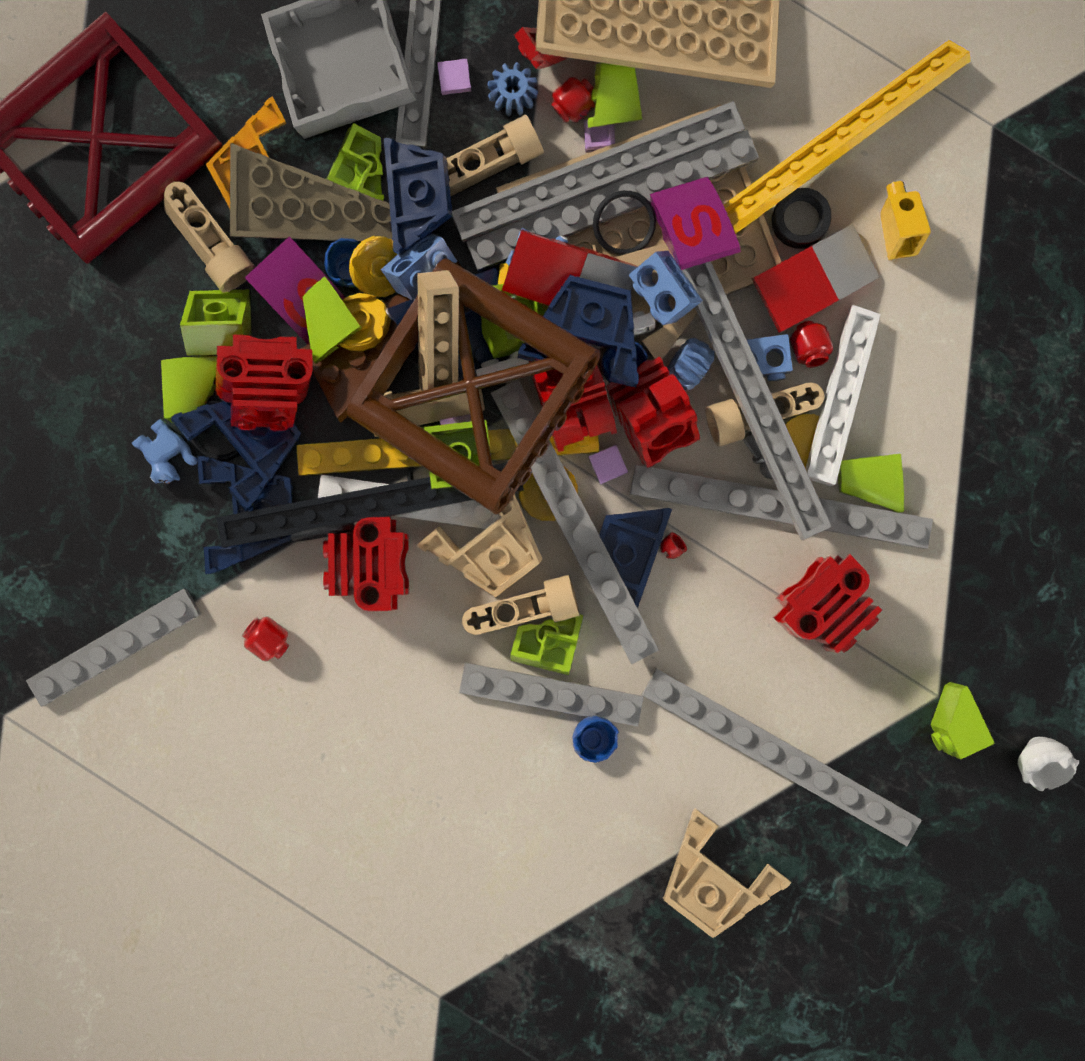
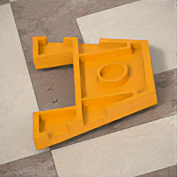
[206,96,286,208]

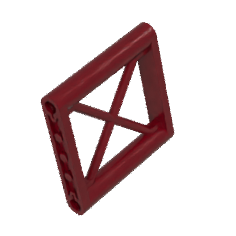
[0,11,223,264]

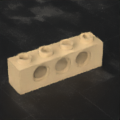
[418,270,459,404]

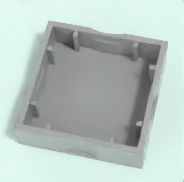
[261,0,416,139]

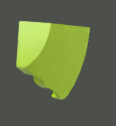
[588,63,643,128]
[327,123,384,201]
[303,277,362,364]
[161,356,217,424]
[837,454,904,513]
[510,614,584,675]

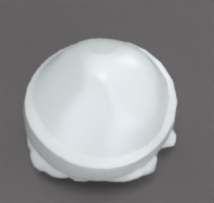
[1018,737,1079,791]

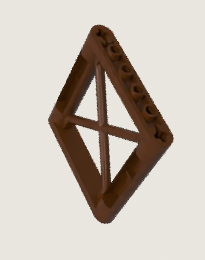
[346,258,601,515]

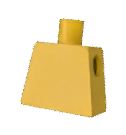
[880,181,931,260]

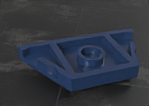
[384,138,452,255]
[599,508,672,609]

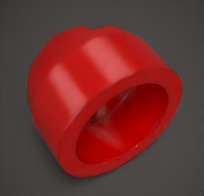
[660,532,687,559]

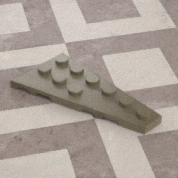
[230,143,392,242]

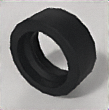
[772,188,832,249]

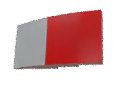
[751,224,879,332]
[502,229,638,306]

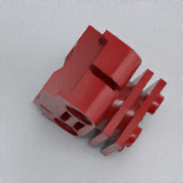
[216,335,313,431]
[606,356,700,468]
[529,357,617,452]
[323,517,409,611]
[773,554,882,654]

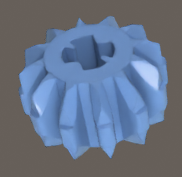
[487,62,538,117]
[667,338,714,391]

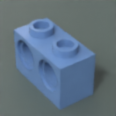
[381,233,457,301]
[629,251,703,325]
[747,334,793,381]

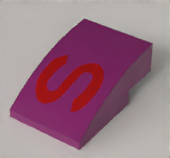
[650,177,741,270]
[245,236,346,345]

